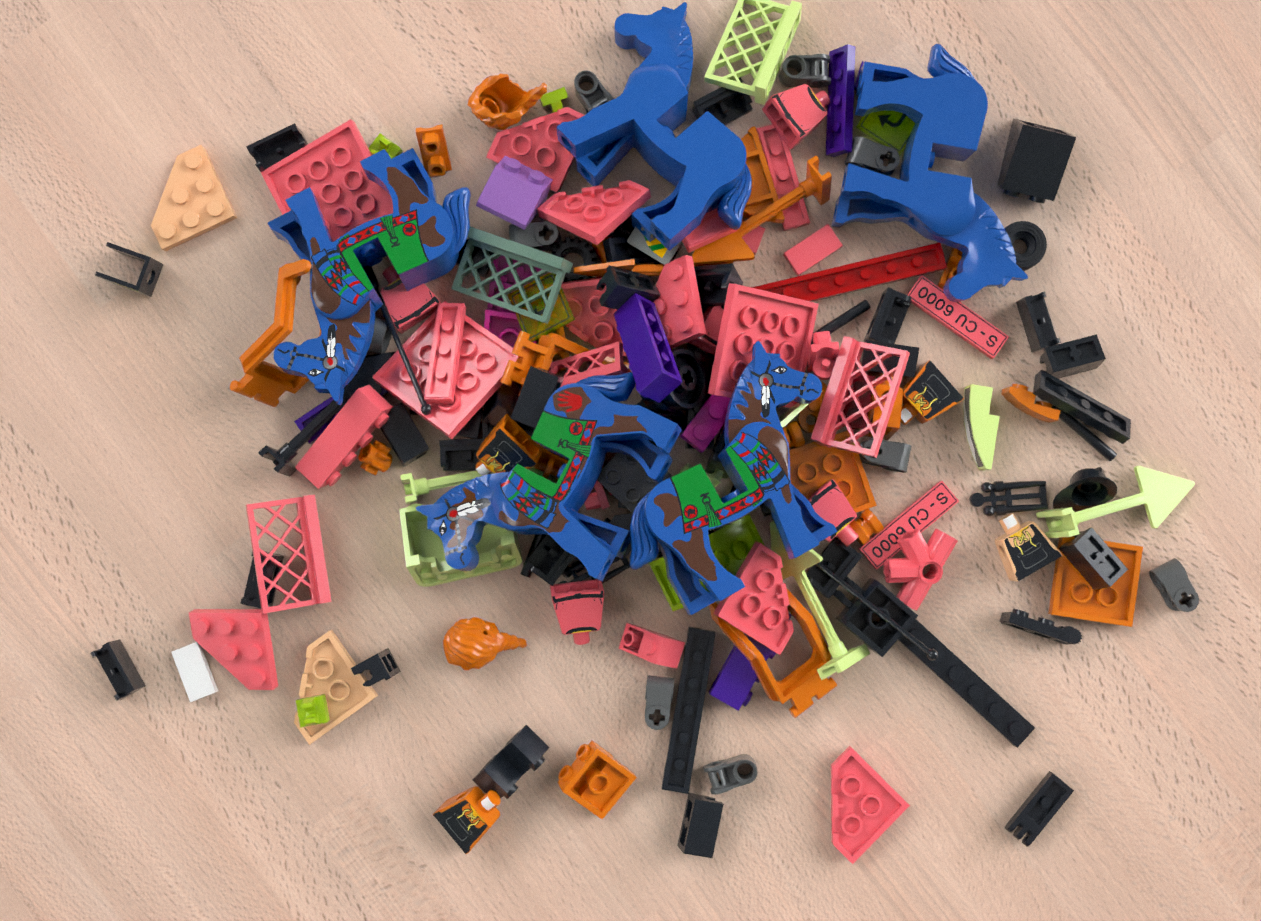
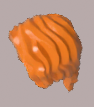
[467,73,547,130]
[443,617,527,671]

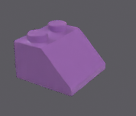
[476,156,553,230]

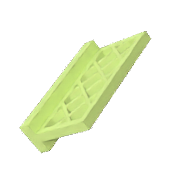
[704,0,802,105]

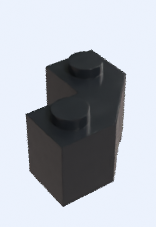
[472,725,550,799]

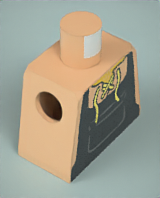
[995,513,1062,582]

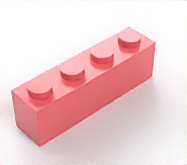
[295,385,393,489]

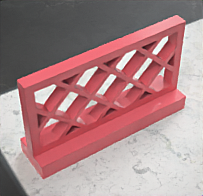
[811,336,910,458]
[246,494,332,614]

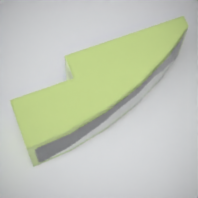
[963,384,1000,471]

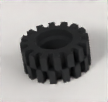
[551,236,597,282]

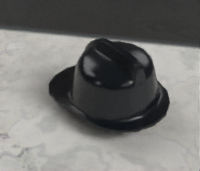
[1053,467,1117,512]

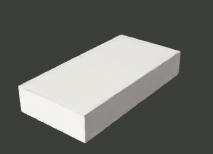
[171,642,218,702]

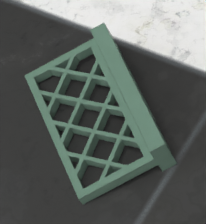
[451,227,573,324]

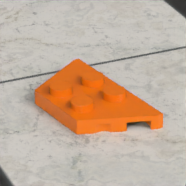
[741,126,785,224]

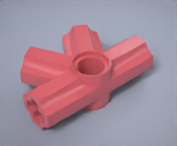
[883,529,958,611]

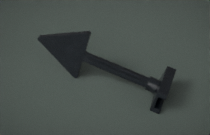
[258,353,392,477]

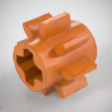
[358,440,393,476]

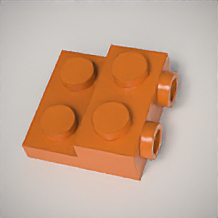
[557,740,637,819]

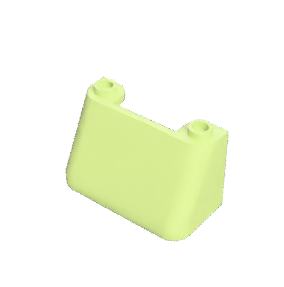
[399,503,522,587]

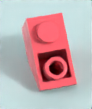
[619,623,685,669]

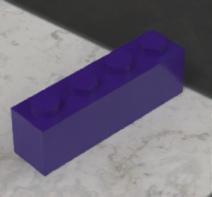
[614,293,682,403]
[709,613,792,711]

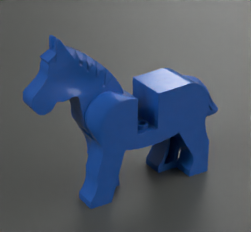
[556,2,752,251]
[832,44,1028,302]

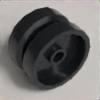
[640,348,707,414]

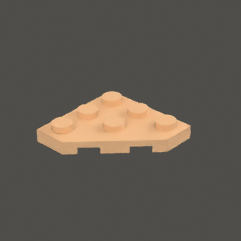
[151,145,237,252]
[294,630,378,745]

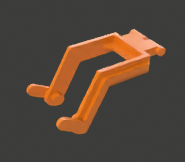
[230,259,321,407]
[500,331,636,396]
[709,589,837,718]

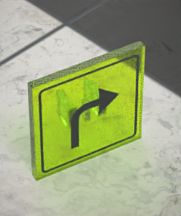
[855,110,915,157]
[508,272,575,342]

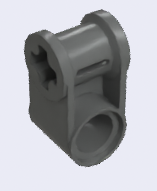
[778,54,831,88]
[574,70,614,113]
[845,137,900,176]
[509,221,561,251]
[859,439,912,473]
[1149,558,1199,612]
[645,675,674,730]
[703,754,758,795]

